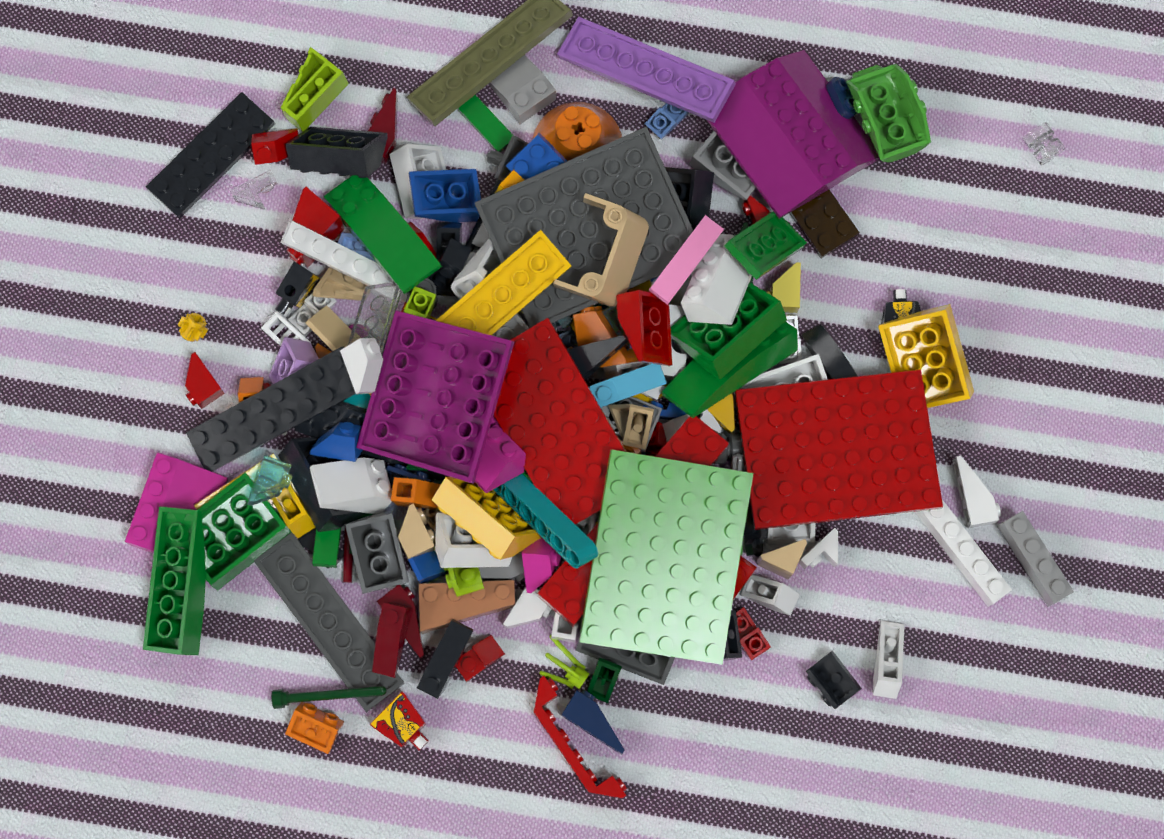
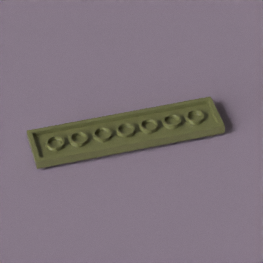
[407,0,573,126]

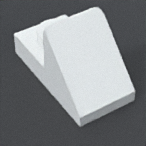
[798,528,838,569]

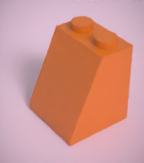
[573,306,638,368]

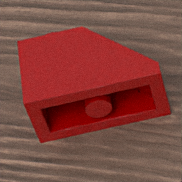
[251,128,299,165]
[185,352,225,409]

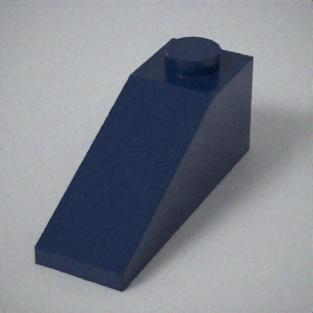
[561,690,625,755]

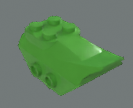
[846,64,931,162]

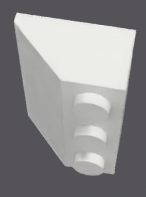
[389,144,446,219]
[435,513,512,568]

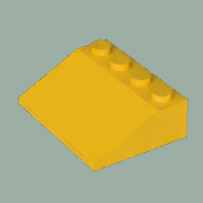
[878,304,974,408]
[432,477,541,560]

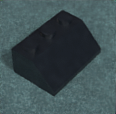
[665,167,714,231]

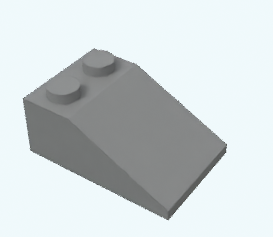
[489,55,556,125]
[689,131,756,200]

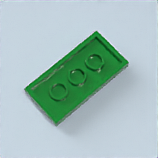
[724,211,807,280]

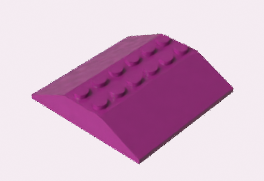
[707,50,880,219]
[356,310,514,484]

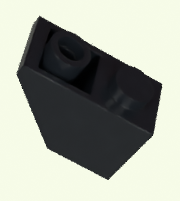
[428,238,472,291]

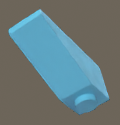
[590,364,667,407]

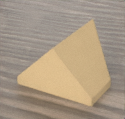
[608,404,654,450]

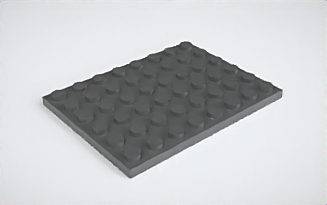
[475,126,693,328]

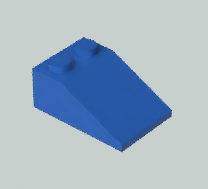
[408,169,481,223]

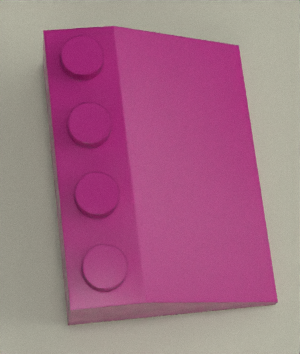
[125,453,228,553]

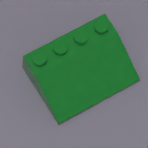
[670,282,787,380]
[198,472,291,590]

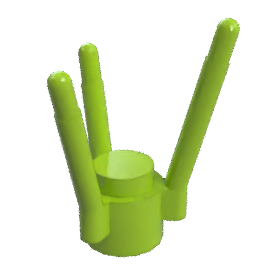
[539,635,590,689]

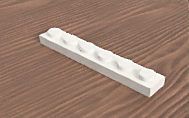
[280,221,407,302]

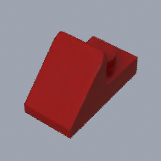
[456,635,505,682]

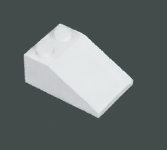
[310,457,392,514]

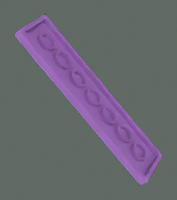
[557,16,736,123]

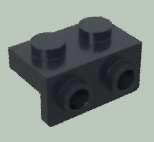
[806,650,862,709]

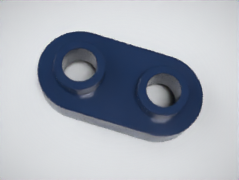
[826,77,857,119]

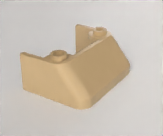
[553,193,649,307]

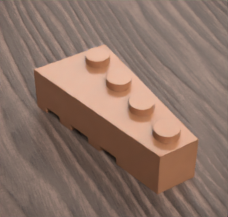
[419,580,515,634]

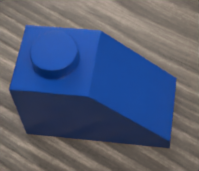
[310,422,363,462]
[408,550,447,584]

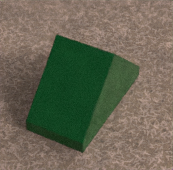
[587,658,622,703]

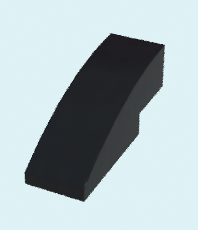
[801,324,858,380]

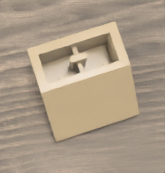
[398,503,436,565]

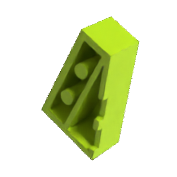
[281,46,349,132]

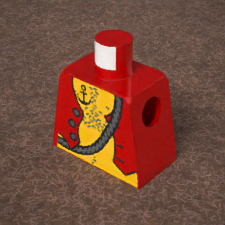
[370,692,429,751]

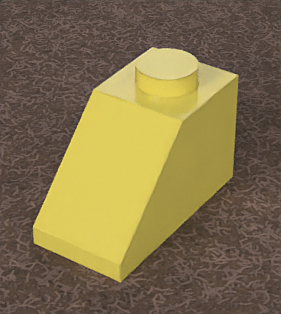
[767,262,801,313]

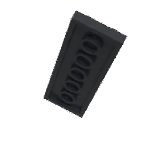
[146,92,275,219]

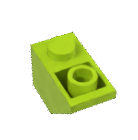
[404,286,436,319]

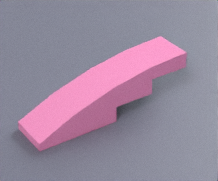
[649,215,724,305]

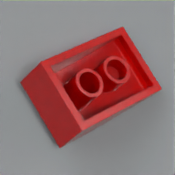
[617,290,673,366]

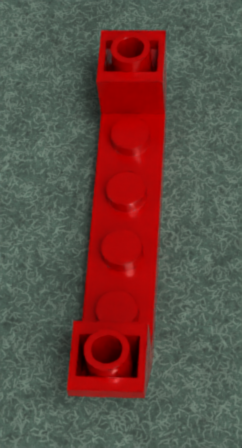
[534,676,627,799]

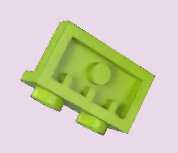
[444,567,484,597]

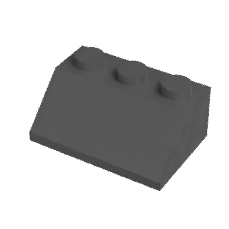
[345,510,409,594]

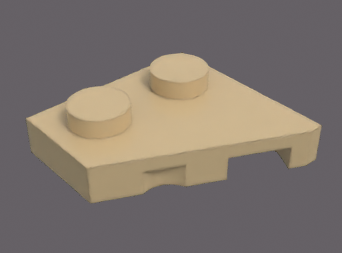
[313,267,372,301]

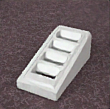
[261,311,311,346]

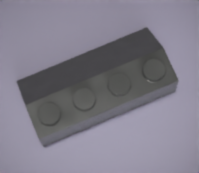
[575,642,675,685]

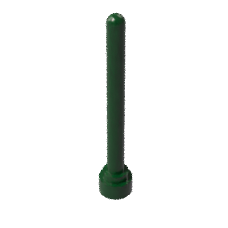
[271,686,387,709]

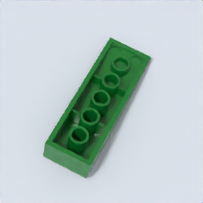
[324,175,442,294]
[662,321,798,418]
[143,506,206,655]

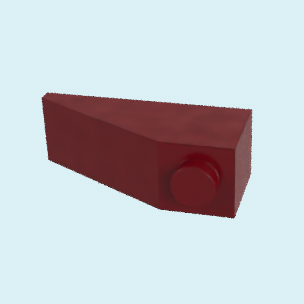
[377,585,425,660]
[372,602,413,678]

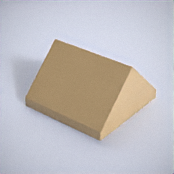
[305,305,359,351]
[756,539,807,579]

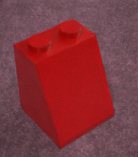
[287,187,345,268]

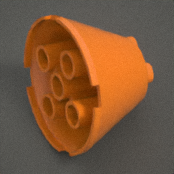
[533,102,622,161]

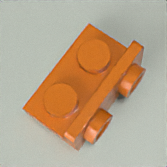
[285,702,344,754]

